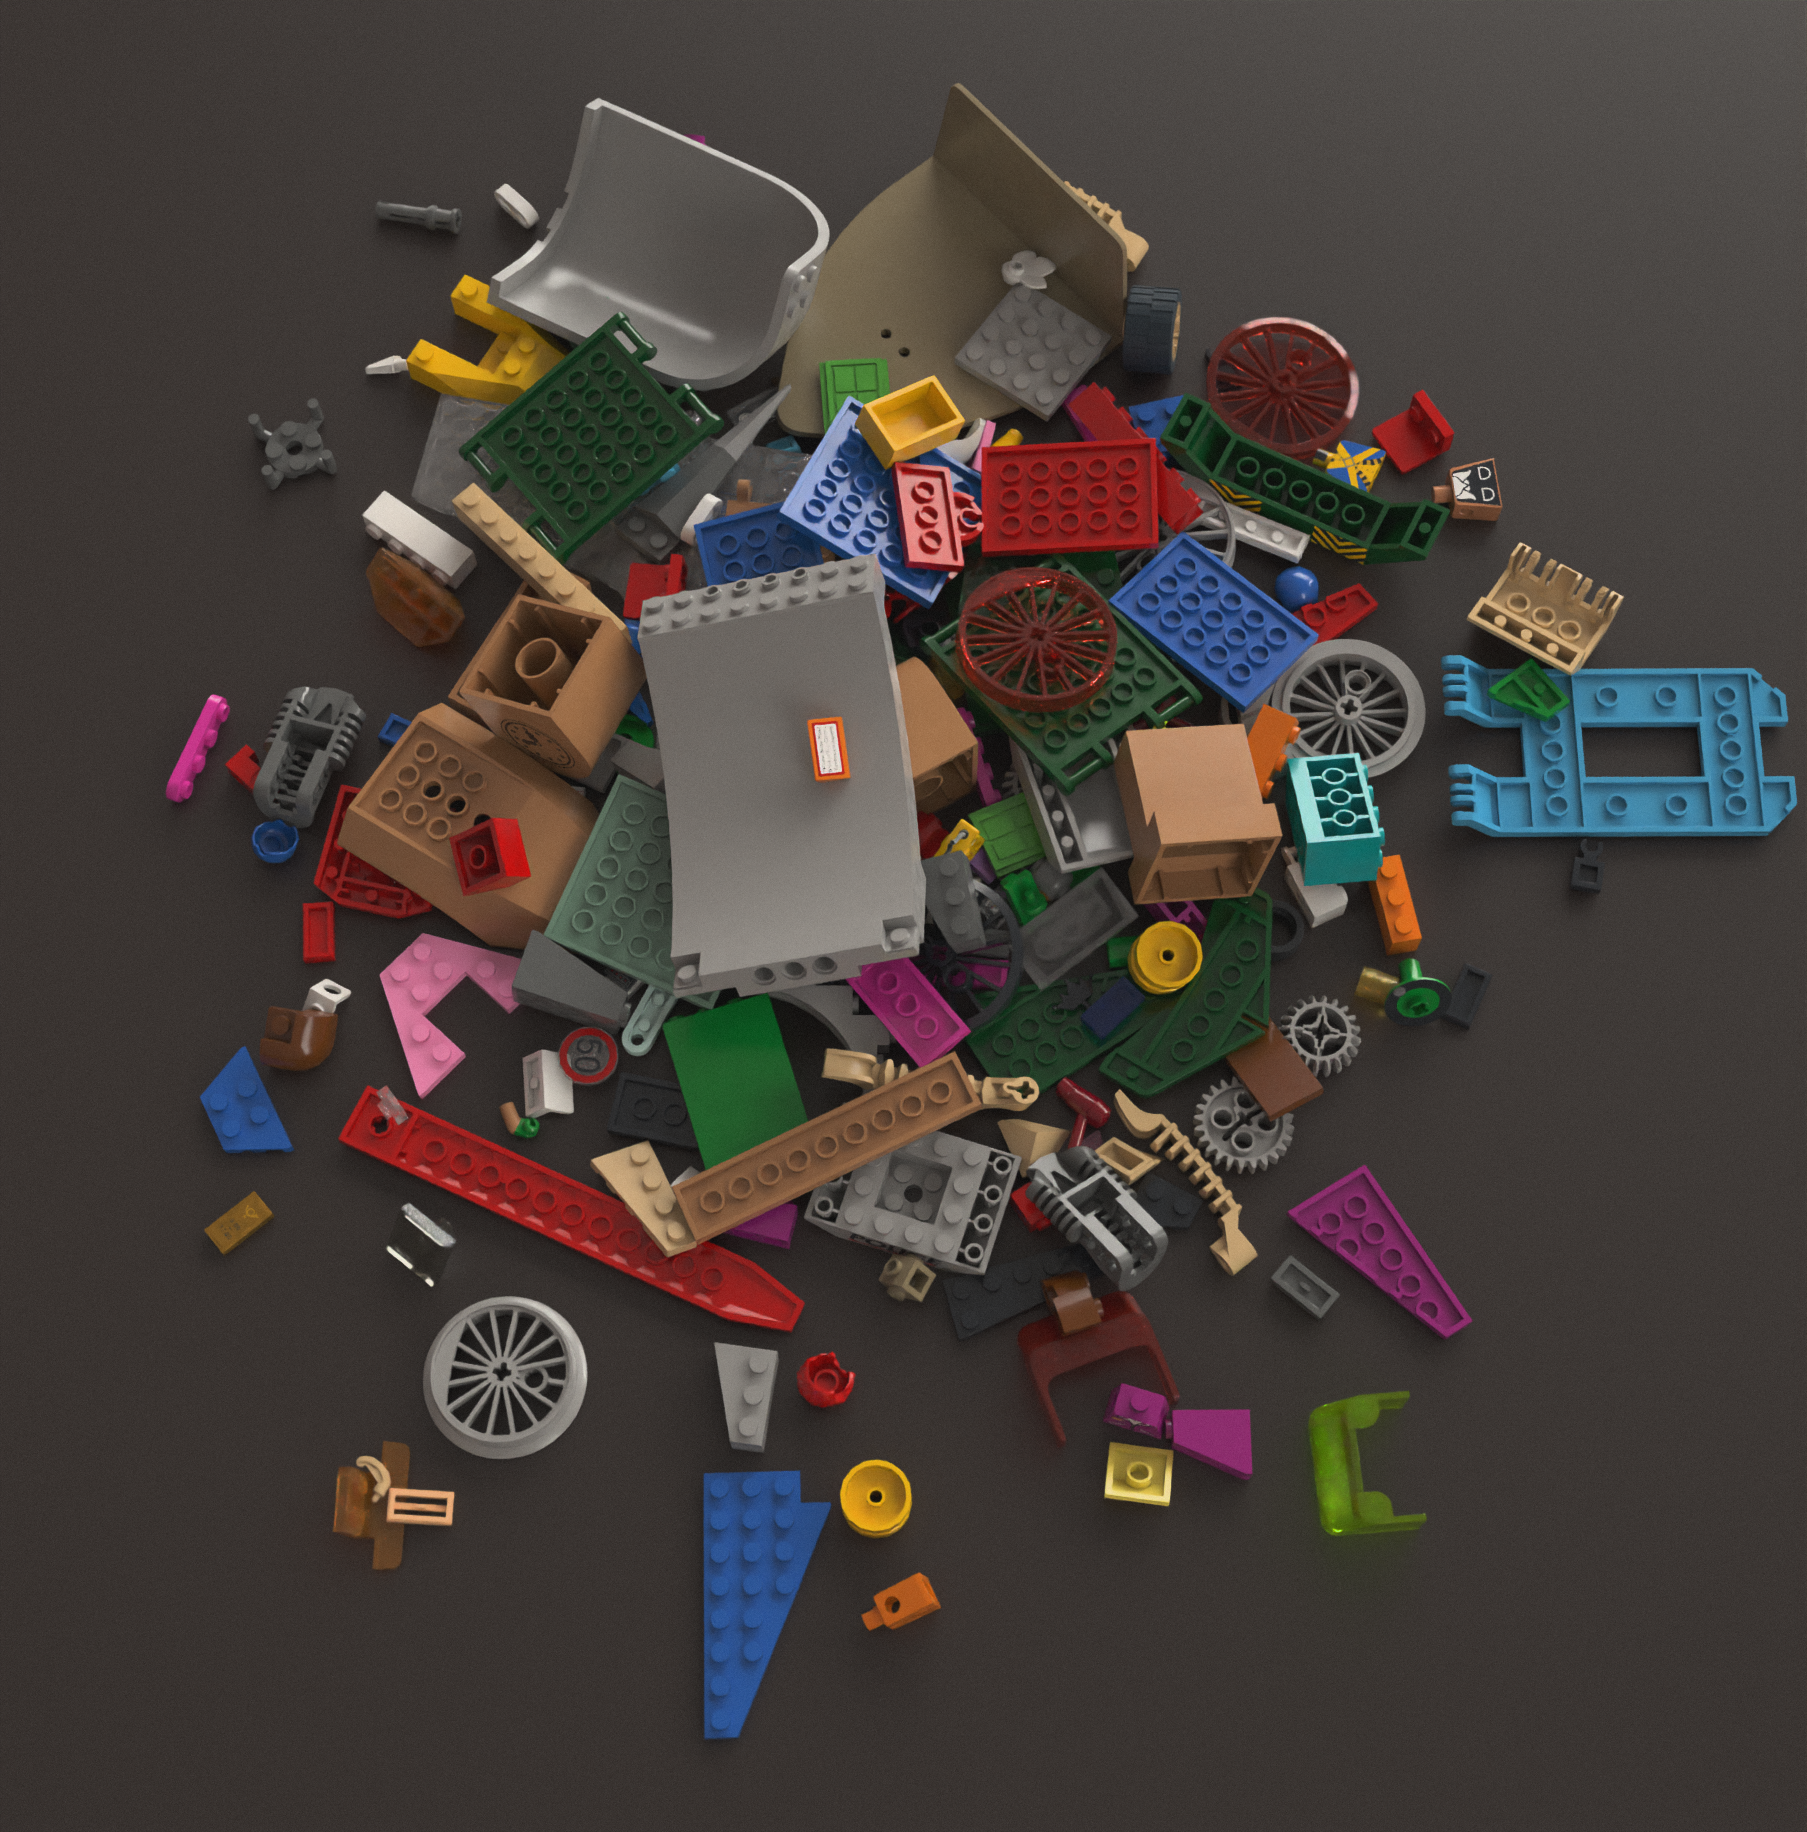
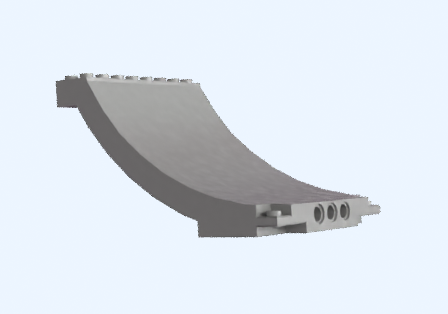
[637,554,926,997]

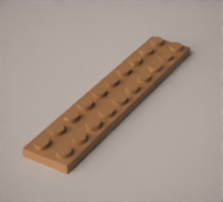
[672,1051,983,1245]

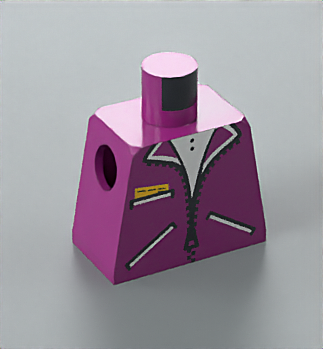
[1102,1384,1170,1439]

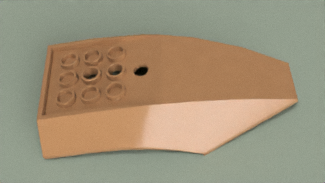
[337,703,599,955]

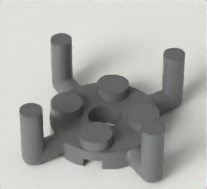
[248,398,337,490]

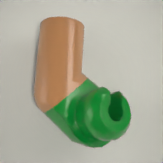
[499,1102,540,1139]

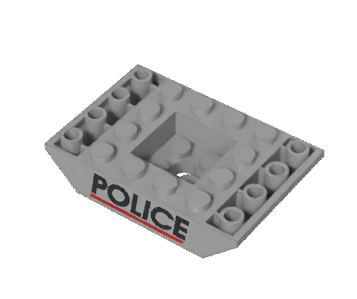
[804,1102,1022,1275]

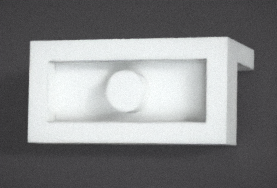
[523,1049,574,1118]

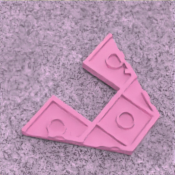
[380,933,521,1099]

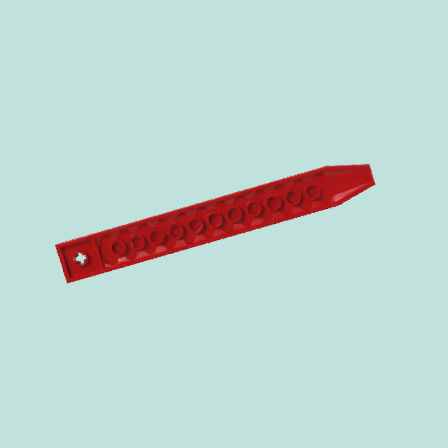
[338,1085,805,1333]

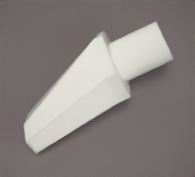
[365,356,409,374]

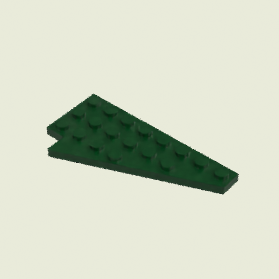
[962,969,1190,1112]

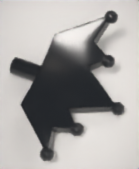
[1052,973,1093,1011]

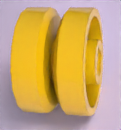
[1128,921,1203,995]
[840,1460,912,1539]

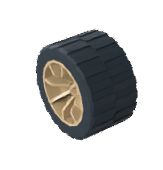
[1122,285,1182,375]

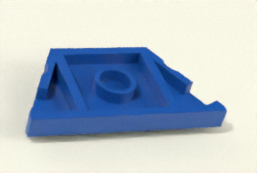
[200,1046,294,1153]

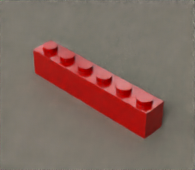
[1068,382,1204,535]

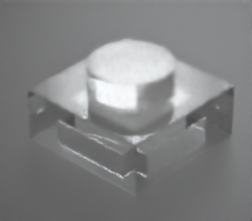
[376,1085,408,1125]

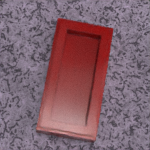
[303,901,335,964]

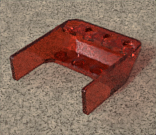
[1017,1291,1180,1448]

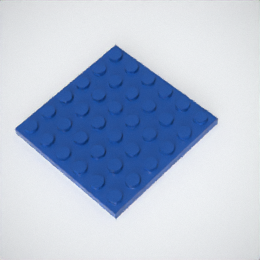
[776,395,982,609]

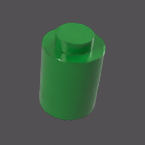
[1106,935,1140,968]

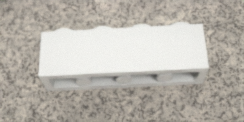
[362,490,477,589]

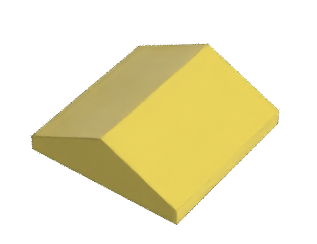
[1104,1442,1174,1506]

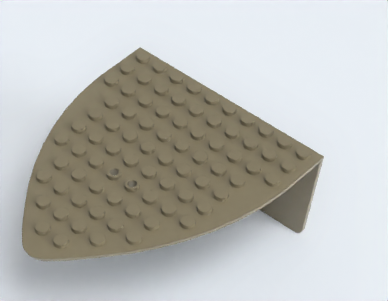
[776,83,1127,439]

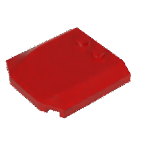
[314,784,458,919]

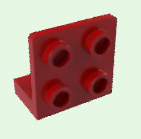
[1372,390,1455,474]
[623,554,689,620]

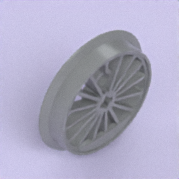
[1272,639,1426,778]
[423,1296,587,1459]

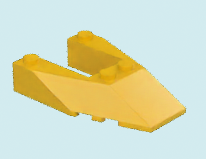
[406,275,570,414]

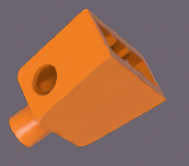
[861,1573,941,1631]

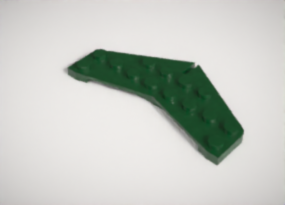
[1098,887,1273,1098]

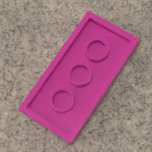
[846,957,971,1068]

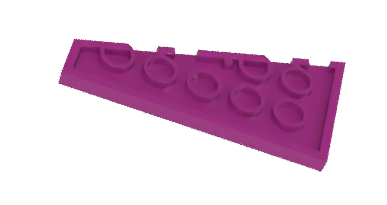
[1286,1165,1472,1340]

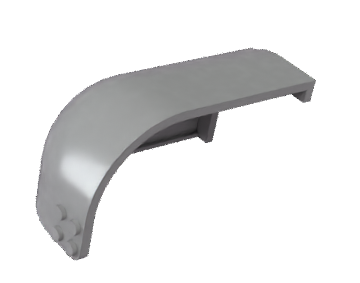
[487,98,830,390]

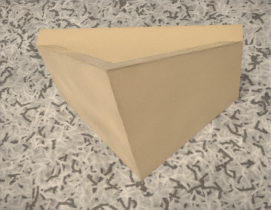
[998,1119,1071,1178]
[1095,1137,1165,1186]

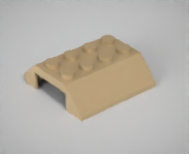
[1467,542,1624,676]

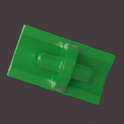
[1000,869,1049,930]

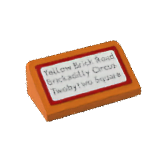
[807,717,851,783]

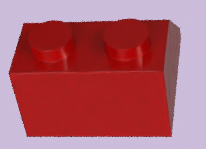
[449,818,531,896]

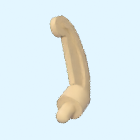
[356,1456,391,1503]

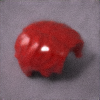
[796,1352,855,1408]

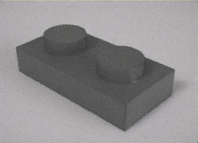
[1270,1255,1340,1321]

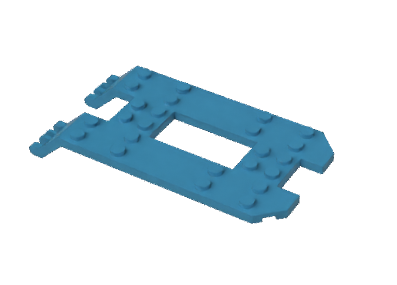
[1441,655,1797,837]

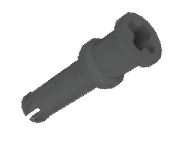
[375,201,462,234]

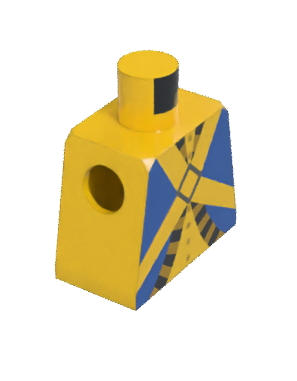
[1312,440,1386,493]

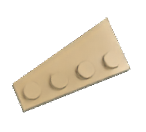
[590,1140,697,1257]

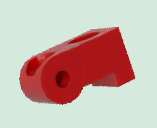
[225,744,280,801]

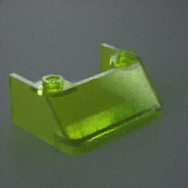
[1309,1391,1427,1536]

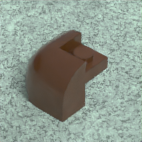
[260,1006,338,1071]

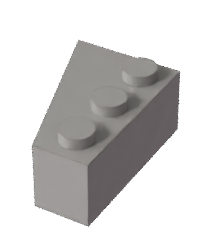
[714,1342,779,1453]

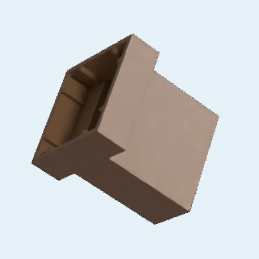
[1114,724,1282,905]

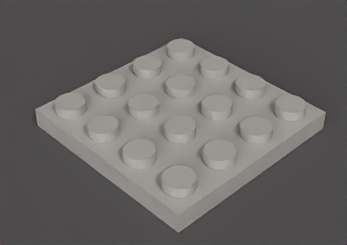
[954,283,1112,422]

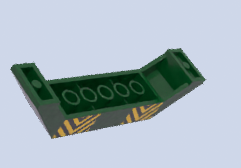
[1160,392,1450,565]

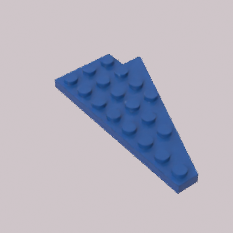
[704,1471,831,1739]

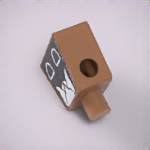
[1431,459,1502,521]

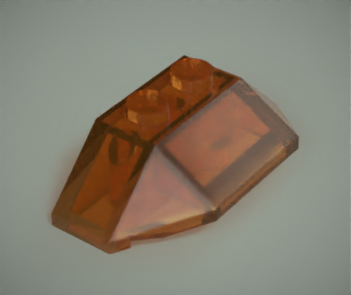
[365,548,465,647]

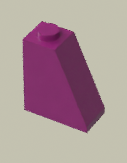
[1165,1409,1253,1480]

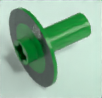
[1384,958,1452,1026]

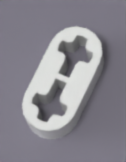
[494,183,539,229]
[680,493,723,547]

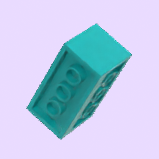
[1284,753,1385,886]

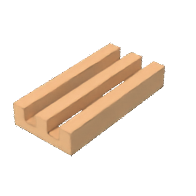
[386,1488,454,1526]

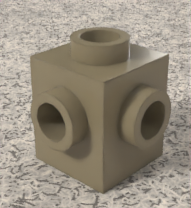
[878,1253,936,1302]

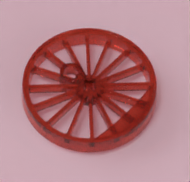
[1205,317,1359,460]
[955,567,1117,712]

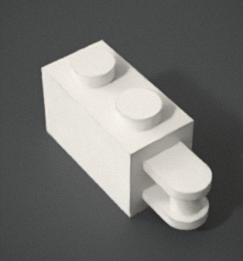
[1281,846,1348,928]

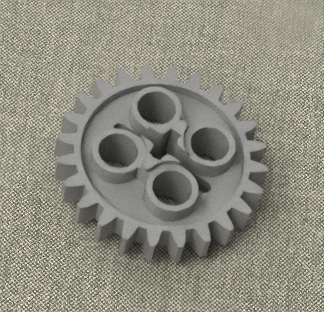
[1193,1077,1294,1174]

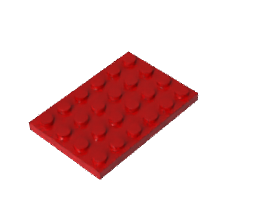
[981,438,1159,557]

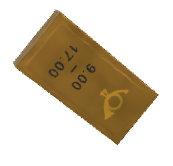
[204,1191,275,1256]

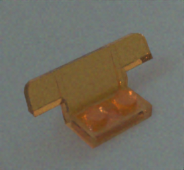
[333,1441,410,1570]

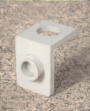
[302,979,351,1013]

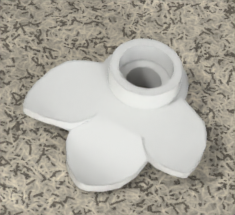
[1001,251,1056,289]

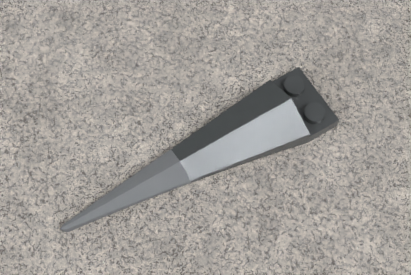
[617,384,791,565]

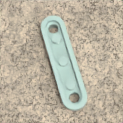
[622,985,679,1056]

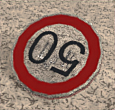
[558,1026,619,1086]

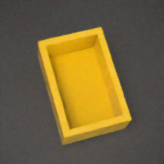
[855,375,965,470]

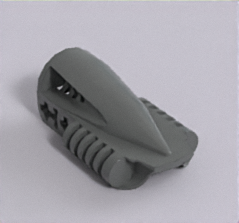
[253,687,367,828]
[1025,1146,1168,1291]

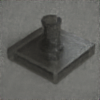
[385,1203,456,1287]

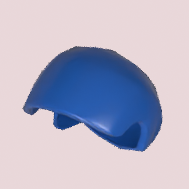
[1274,566,1319,612]
[250,819,299,863]

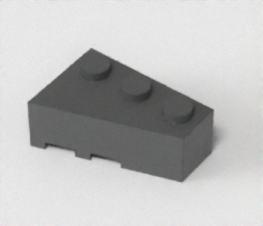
[921,850,986,954]

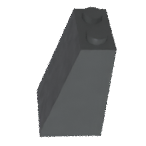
[512,930,631,1036]

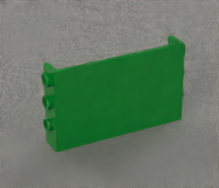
[662,993,808,1170]

